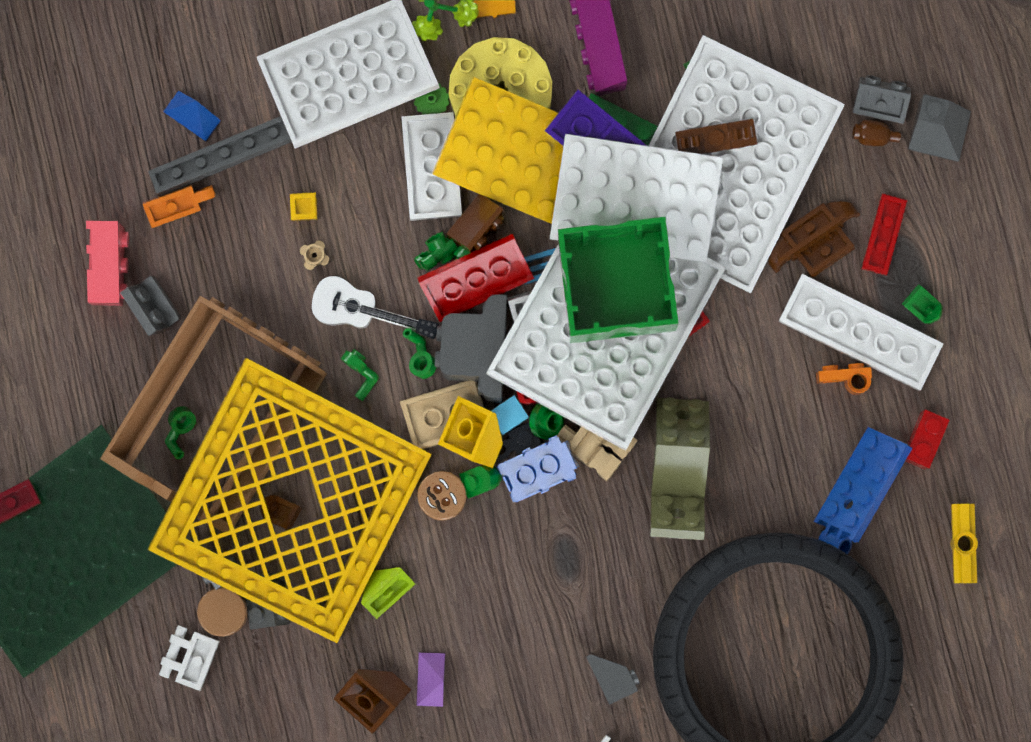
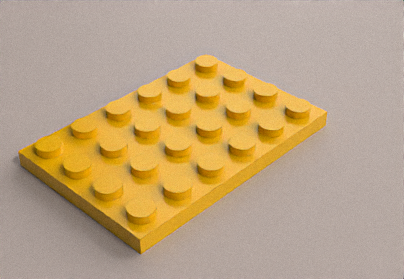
[432,76,563,224]

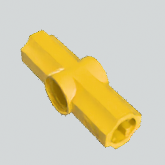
[950,504,978,584]

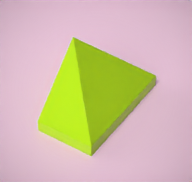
[361,567,415,619]

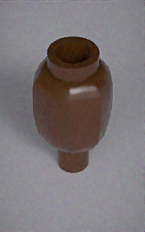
[852,120,901,146]

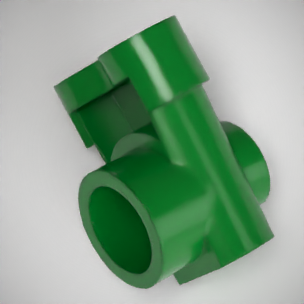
[414,232,457,272]

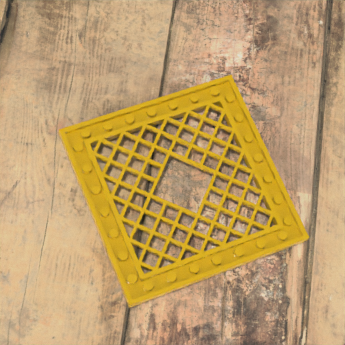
[148,358,432,643]

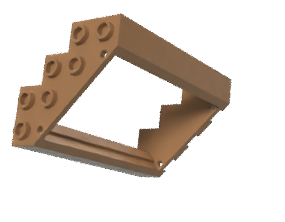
[100,296,327,532]

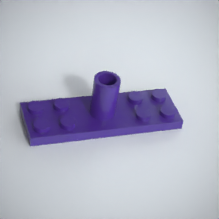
[545,89,647,146]

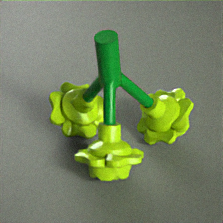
[412,0,479,41]

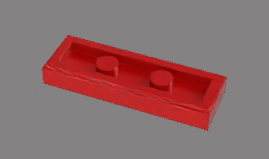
[861,193,907,276]

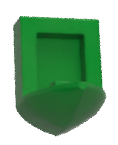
[902,284,943,324]
[459,465,503,499]

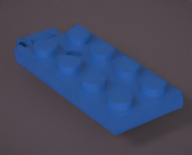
[814,427,912,554]

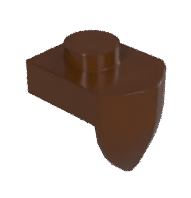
[260,495,302,531]

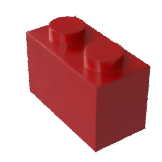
[905,410,950,470]

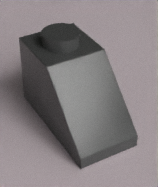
[586,654,640,705]

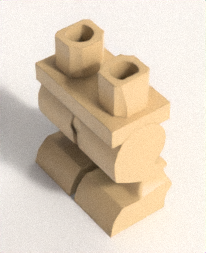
[557,425,638,482]

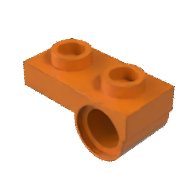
[816,363,872,395]

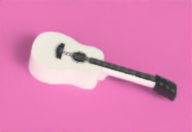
[312,276,439,339]

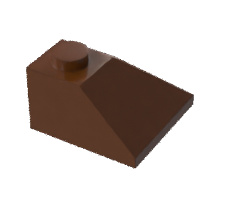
[334,669,412,734]

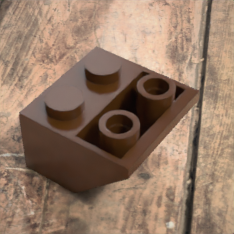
[446,194,504,253]

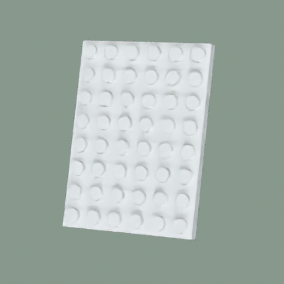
[649,35,845,293]
[486,245,726,451]

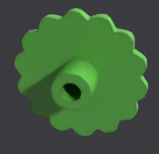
[414,83,449,115]

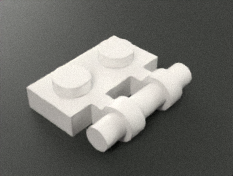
[159,625,220,691]

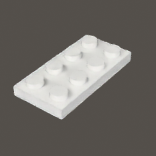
[402,112,462,221]

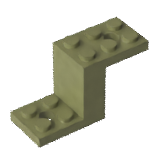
[650,397,710,540]

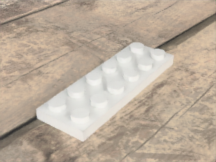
[778,274,943,391]

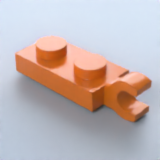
[142,185,216,228]

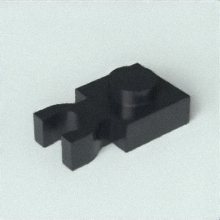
[498,423,541,461]

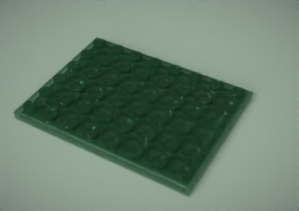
[0,425,178,678]

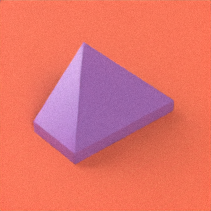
[417,653,445,707]

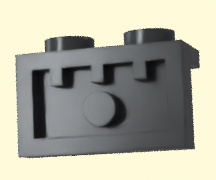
[853,75,911,124]
[120,276,181,336]

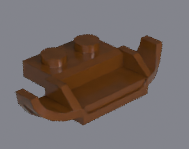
[768,201,860,278]

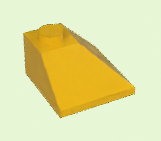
[438,396,503,468]

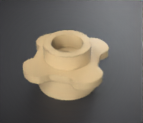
[300,241,329,270]

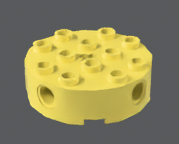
[449,37,552,117]

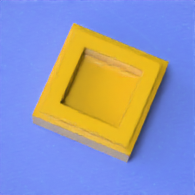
[290,192,318,221]

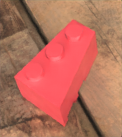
[86,221,129,306]

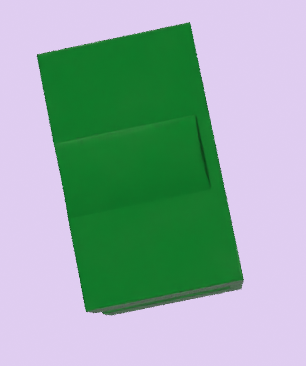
[558,217,679,344]

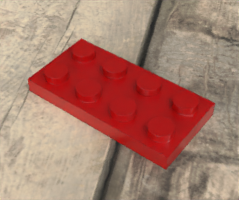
[417,234,534,322]

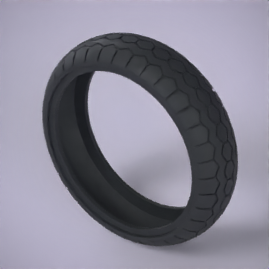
[653,533,904,742]

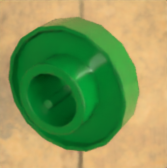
[529,403,565,440]

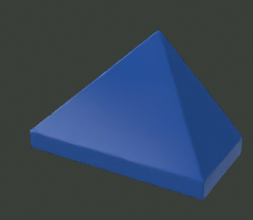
[163,91,221,142]

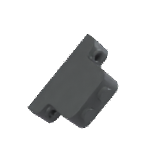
[435,295,508,403]

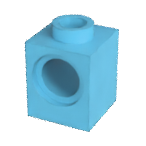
[491,396,529,436]

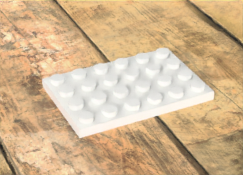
[257,0,440,148]
[550,134,723,262]

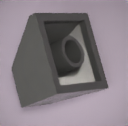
[908,94,971,162]

